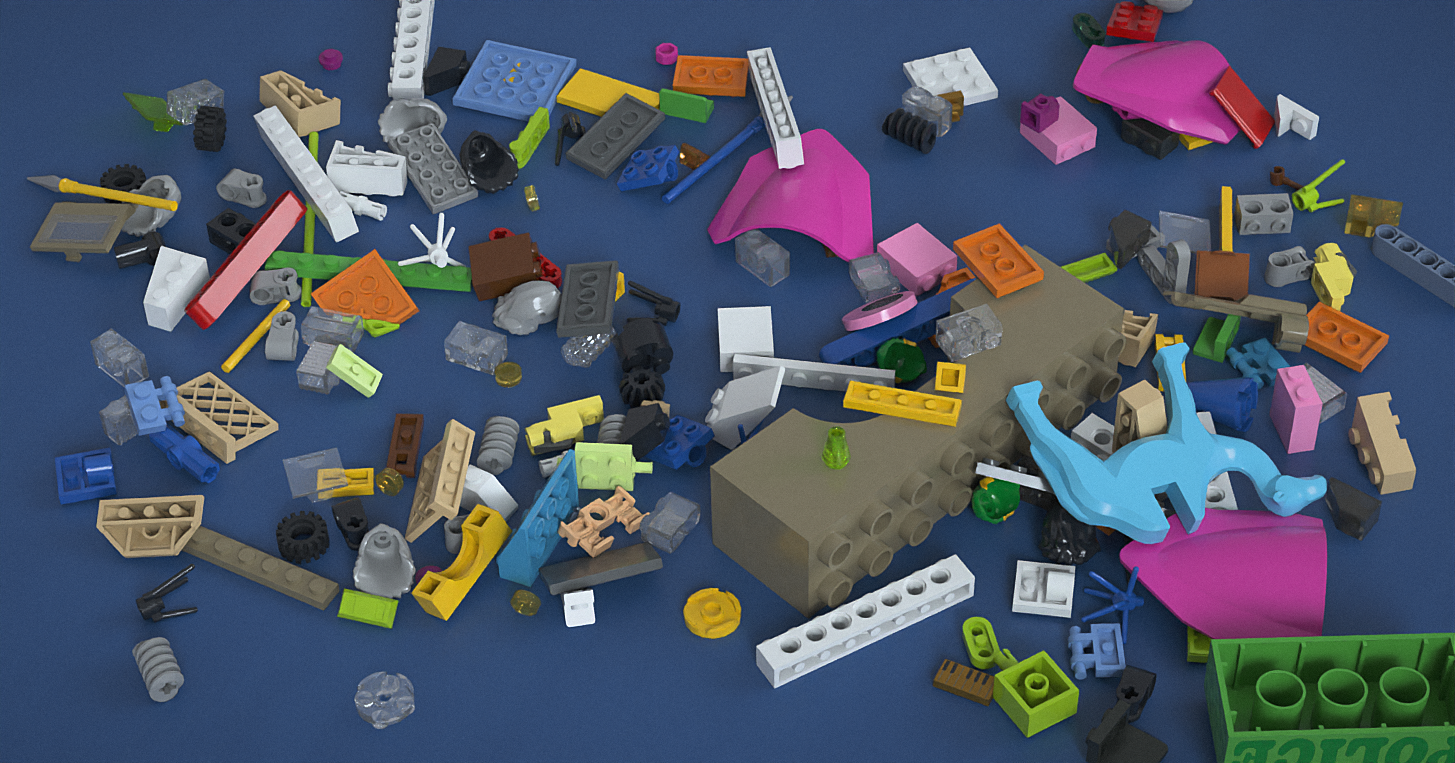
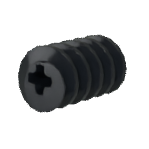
[882,107,937,154]

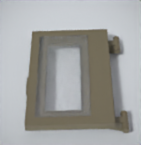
[30,201,139,262]

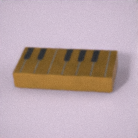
[933,659,994,706]

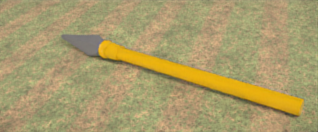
[27,175,178,211]

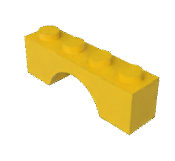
[412,504,512,621]

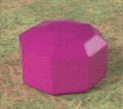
[655,43,678,65]

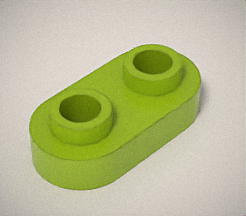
[962,617,1000,669]

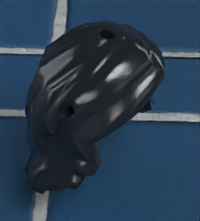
[459,130,519,194]
[1038,500,1101,566]

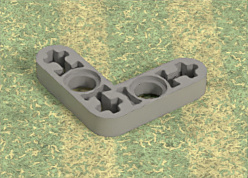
[1138,239,1191,304]

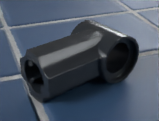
[114,232,166,269]

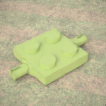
[557,442,653,491]

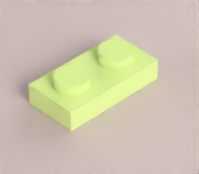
[326,344,383,398]

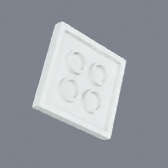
[903,47,998,114]

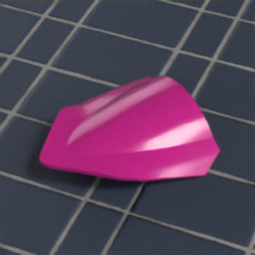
[1072,40,1241,145]
[707,129,874,265]
[1119,508,1327,639]

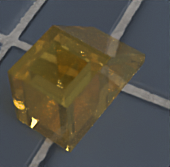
[1344,194,1403,237]

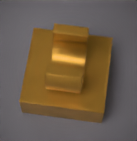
[937,90,964,122]

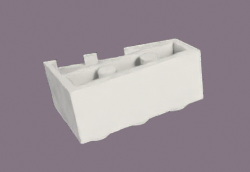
[326,140,407,196]
[143,246,210,332]

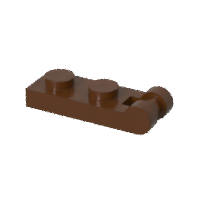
[386,414,424,478]

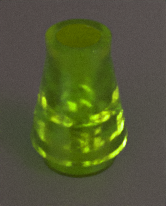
[822,426,851,469]

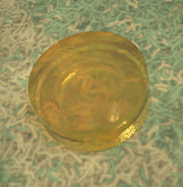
[524,185,540,212]
[495,362,522,387]
[375,468,404,496]
[510,590,541,616]

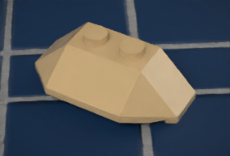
[96,495,204,558]

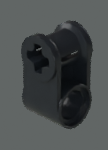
[331,497,369,551]
[1116,665,1157,723]

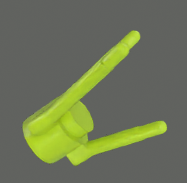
[1292,159,1345,212]

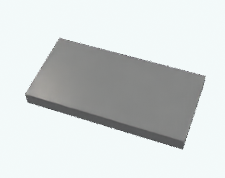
[388,122,478,214]

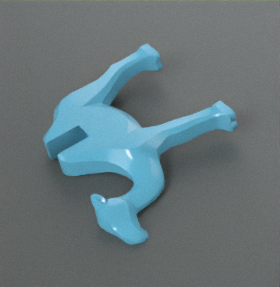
[1006,342,1327,544]

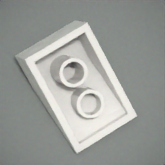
[705,366,785,450]

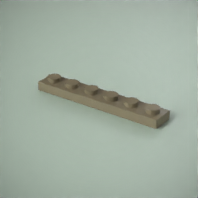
[182,526,340,611]

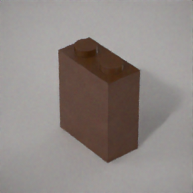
[469,232,543,302]

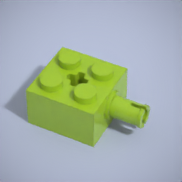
[993,649,1079,738]

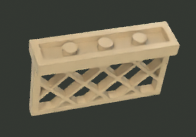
[159,371,278,464]
[405,419,475,543]

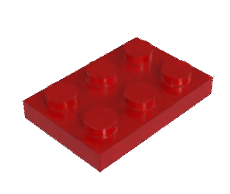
[1106,1,1163,42]

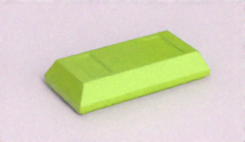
[1061,253,1118,283]
[337,588,399,629]

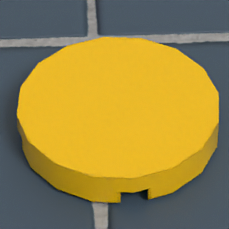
[683,588,742,639]

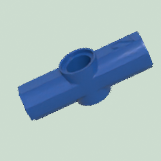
[149,423,220,484]

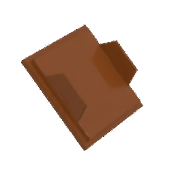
[1194,250,1250,302]

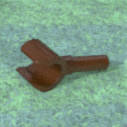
[1270,166,1304,190]

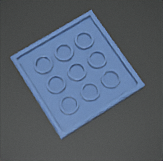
[453,40,576,121]

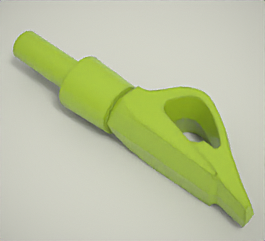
[337,317,400,337]

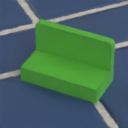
[659,88,714,123]
[1193,314,1241,363]

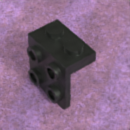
[1085,699,1168,763]

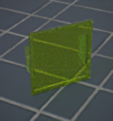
[123,92,187,132]

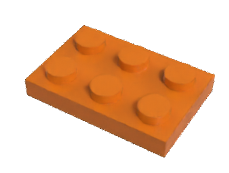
[673,55,749,97]
[953,223,1044,298]
[1305,301,1389,373]

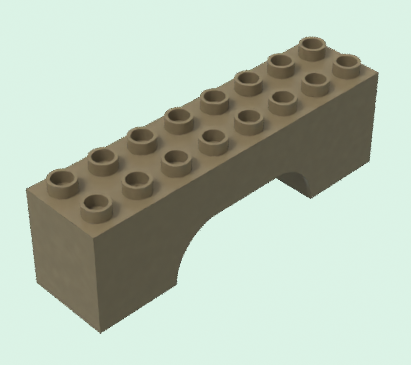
[710,245,1126,619]

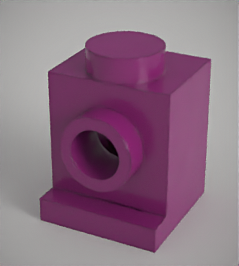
[1020,93,1060,133]

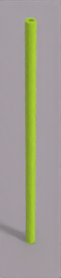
[301,132,319,307]

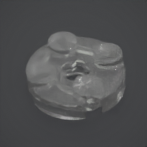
[354,671,415,729]

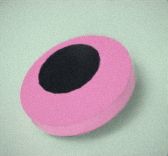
[842,291,918,331]

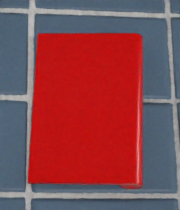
[1209,66,1275,149]

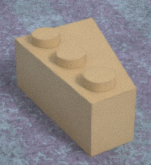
[260,70,341,137]
[1118,310,1158,367]
[1112,380,1167,453]
[1348,392,1416,495]

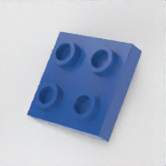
[617,145,679,191]
[644,414,715,470]
[55,448,117,505]

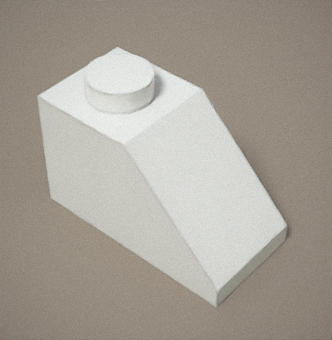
[460,464,518,522]

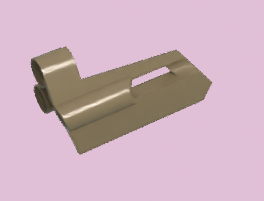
[1163,291,1309,353]

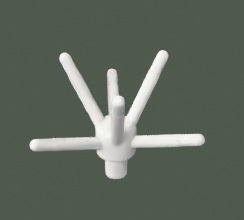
[398,213,466,268]

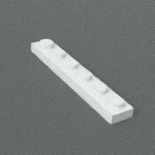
[733,354,895,391]

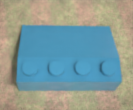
[496,449,579,587]

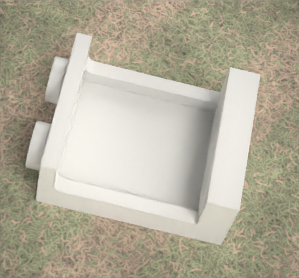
[718,306,774,372]

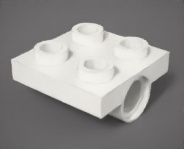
[1012,560,1075,618]

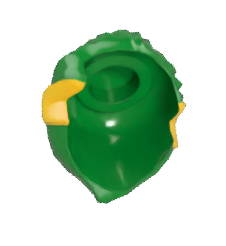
[876,338,927,384]
[971,476,1020,524]

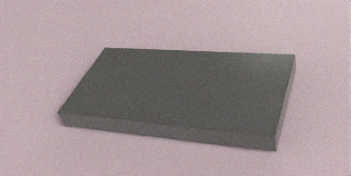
[566,93,665,180]
[556,261,619,338]
[538,542,663,595]

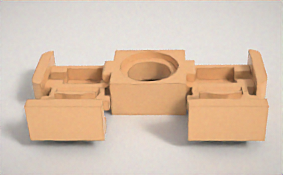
[558,486,651,558]

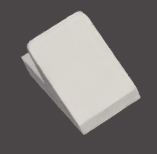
[1274,94,1319,140]
[561,587,595,627]

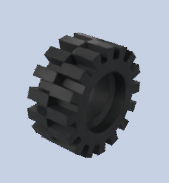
[193,106,227,152]
[100,164,146,204]
[276,511,329,564]

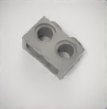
[1234,193,1293,235]

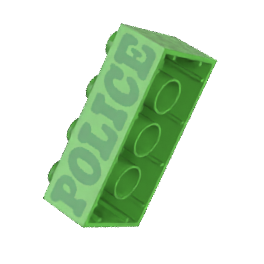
[1204,633,1455,763]

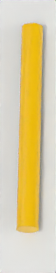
[221,299,291,373]

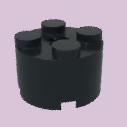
[613,318,673,374]

